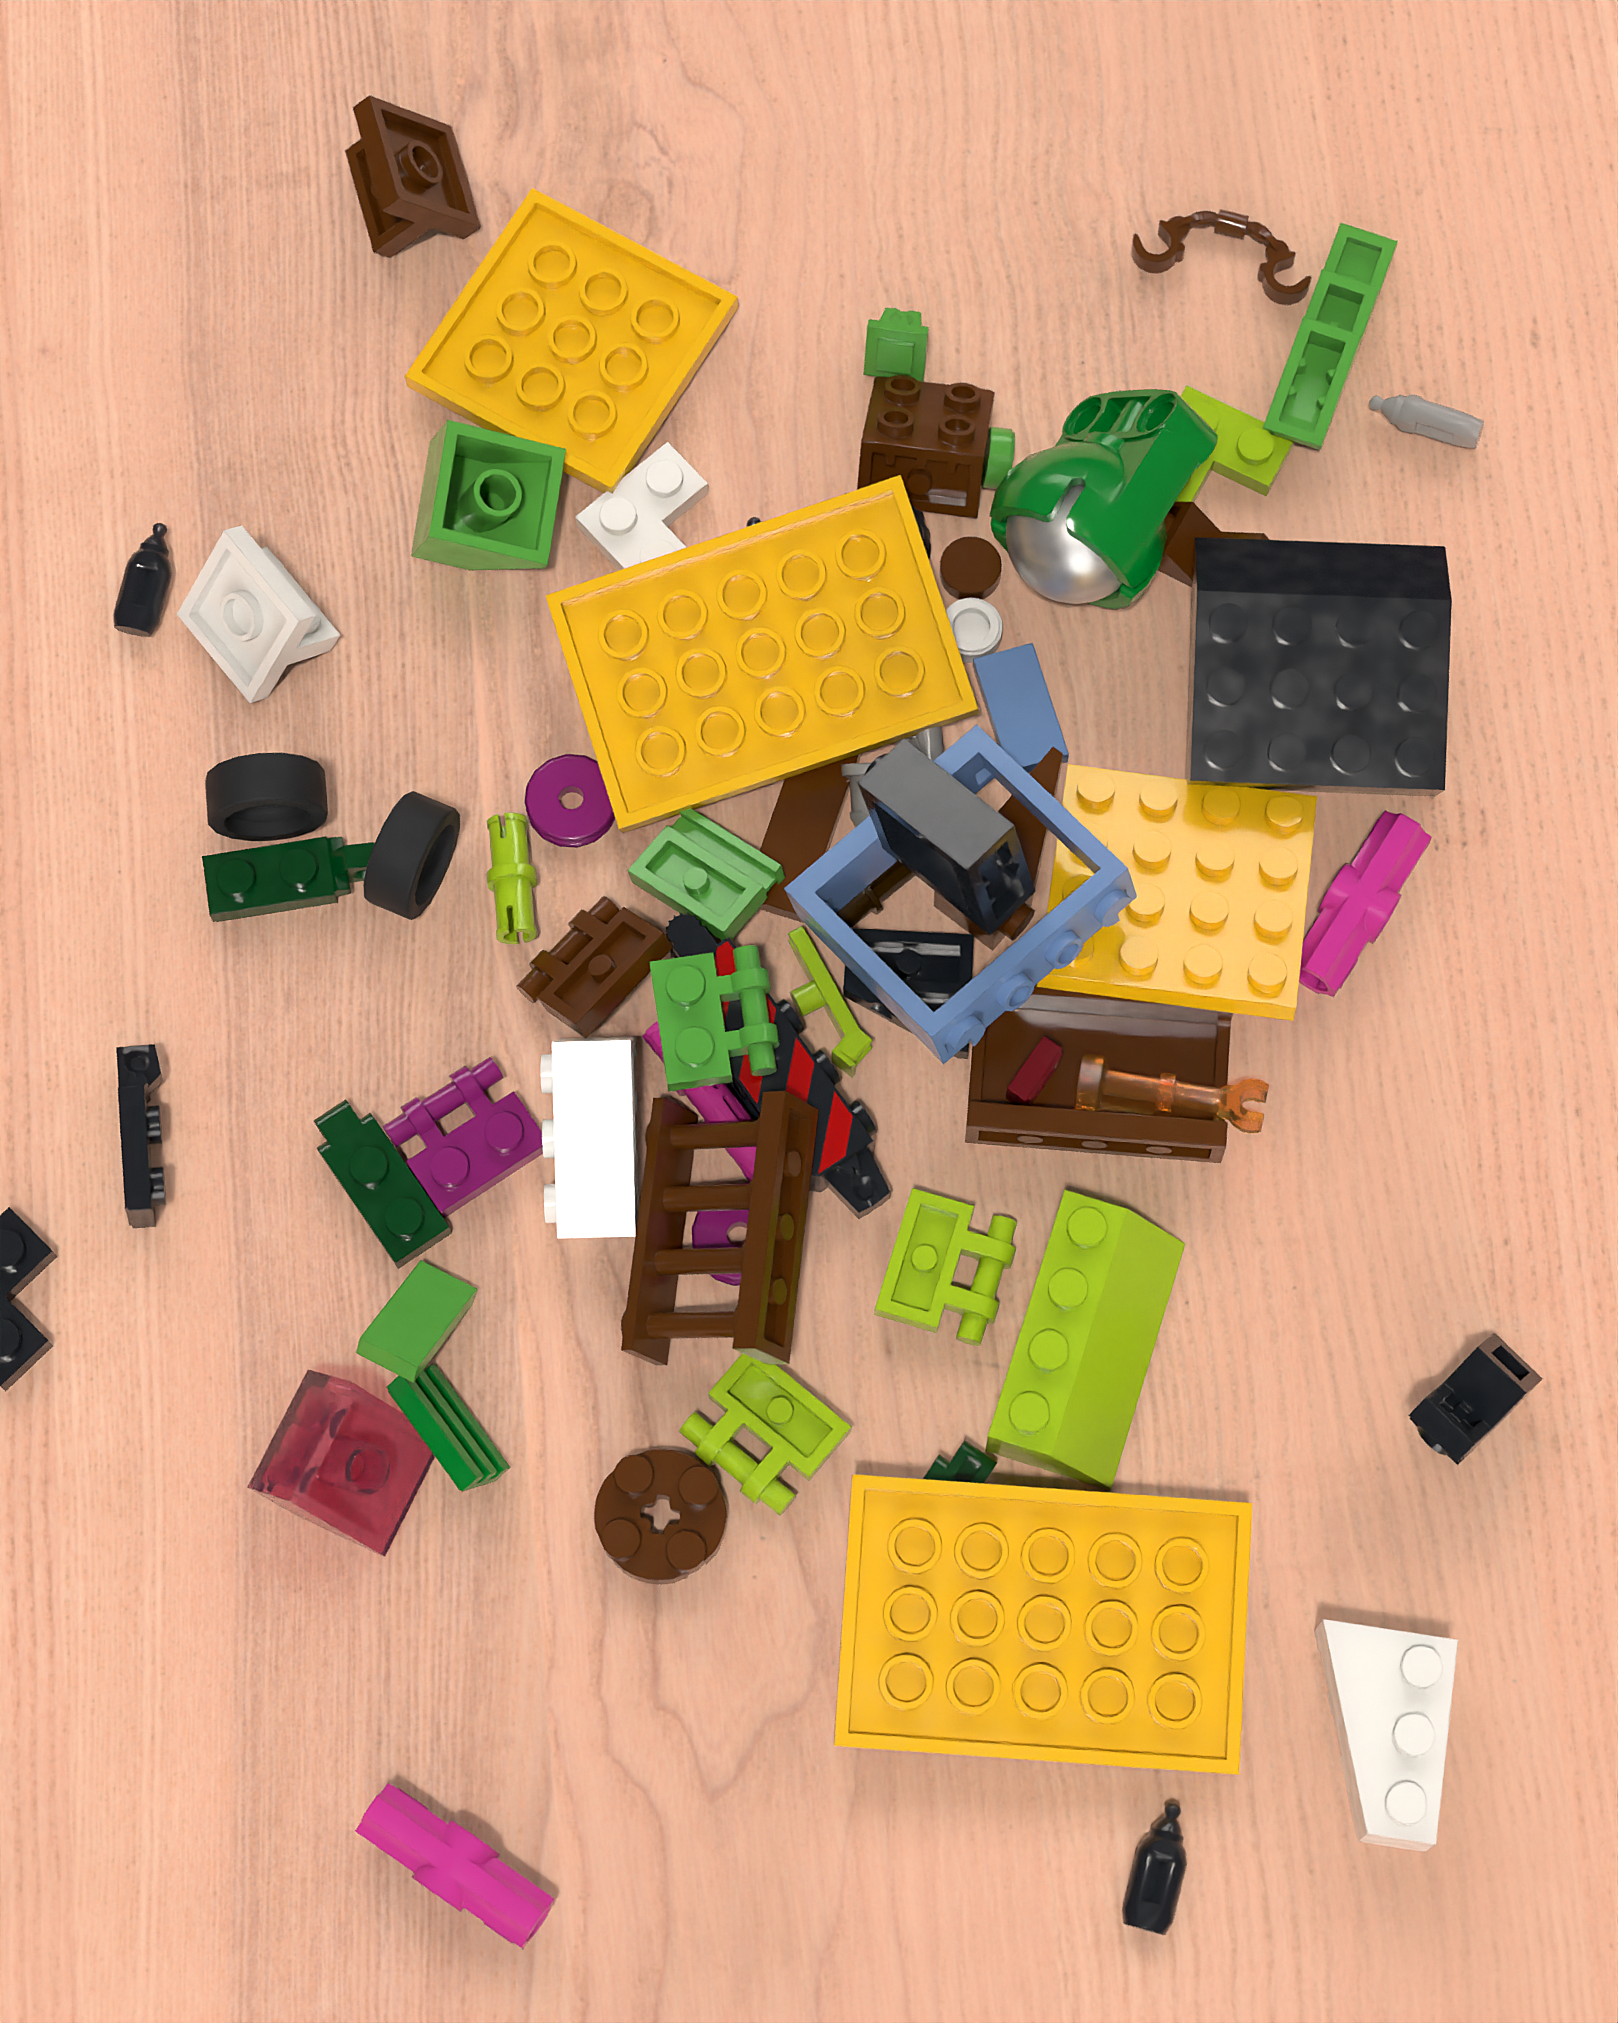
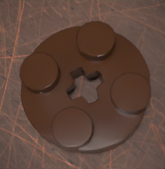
[594,1449,727,1585]

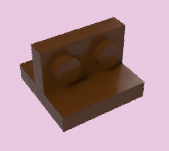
[345,95,481,258]

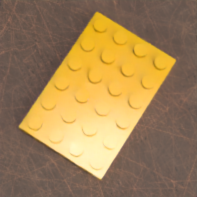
[545,475,980,833]
[833,1474,1253,1775]

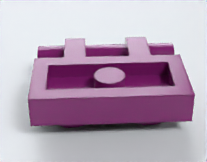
[382,1057,543,1219]

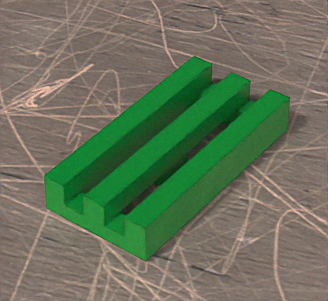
[386,1364,511,1492]

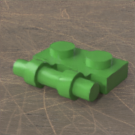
[649,945,780,1092]

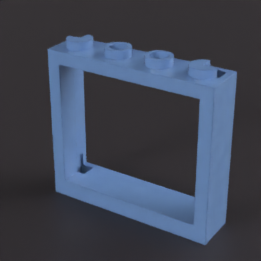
[784,724,1137,1064]

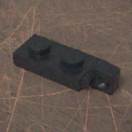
[116,1044,166,1228]

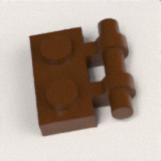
[516,896,673,1038]

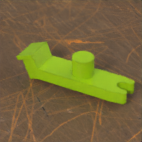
[788,926,872,1078]

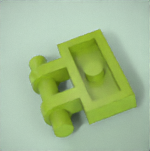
[874,1188,1017,1346]
[679,1353,851,1516]

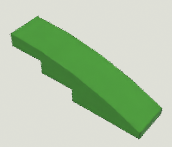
[1263,222,1398,450]

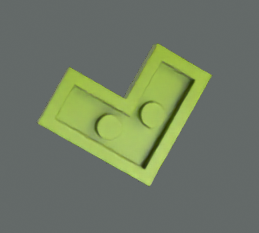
[1176,385,1294,502]

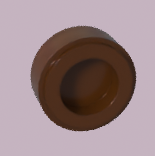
[940,536,1002,600]

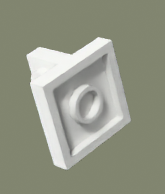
[177,526,340,703]

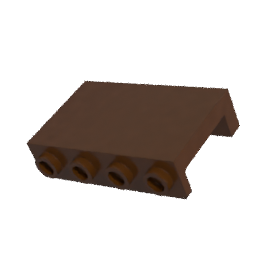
[965,984,1233,1163]

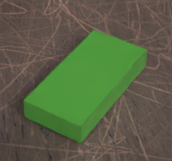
[356,1260,477,1383]

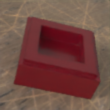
[1005,1036,1063,1106]

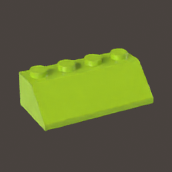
[985,1190,1185,1490]

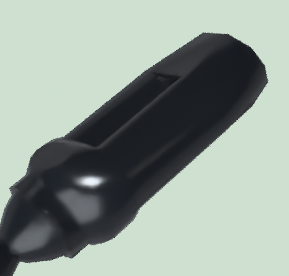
[113,523,172,637]
[1122,1803,1187,1935]

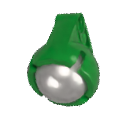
[989,389,1218,609]

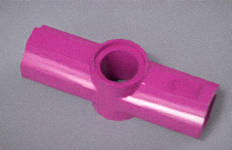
[1299,810,1432,997]
[355,1783,556,1949]

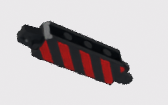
[666,913,890,1219]

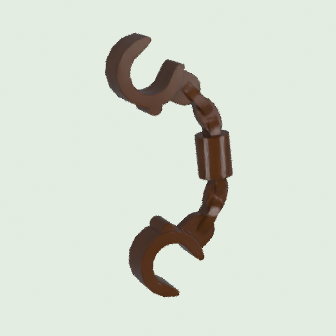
[1131,209,1312,305]

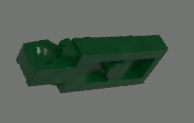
[202,836,375,922]

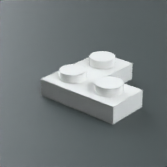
[575,442,709,570]

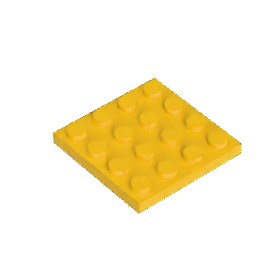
[404,188,738,494]
[1037,764,1317,1021]

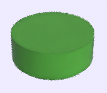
[982,426,1015,489]

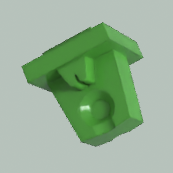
[863,308,929,381]

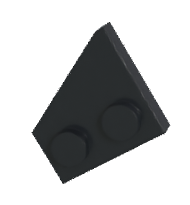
[843,928,974,1059]

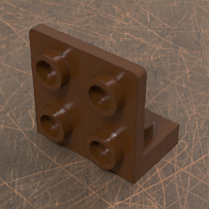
[857,375,995,518]

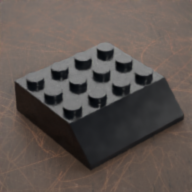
[1185,537,1452,797]

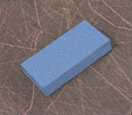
[972,643,1069,773]

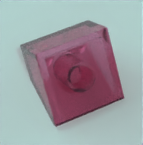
[247,1369,435,1557]

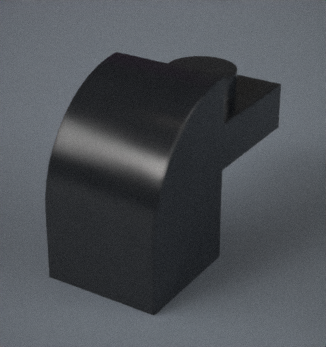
[1408,1333,1543,1465]

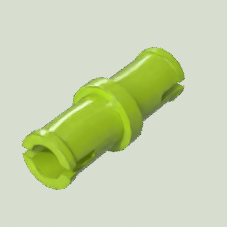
[486,813,537,944]

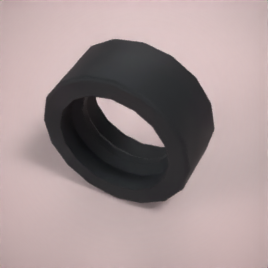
[205,753,328,841]
[363,791,460,920]

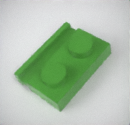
[627,808,785,941]

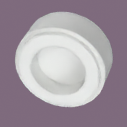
[946,598,1002,663]

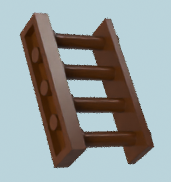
[621,1091,819,1366]

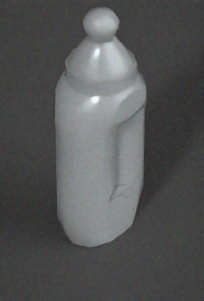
[1369,394,1484,449]

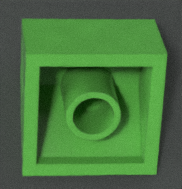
[411,420,566,570]

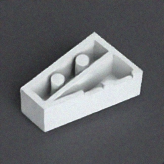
[540,1036,638,1238]
[1314,1619,1458,1852]

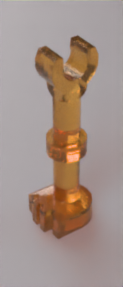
[1074,1052,1269,1134]

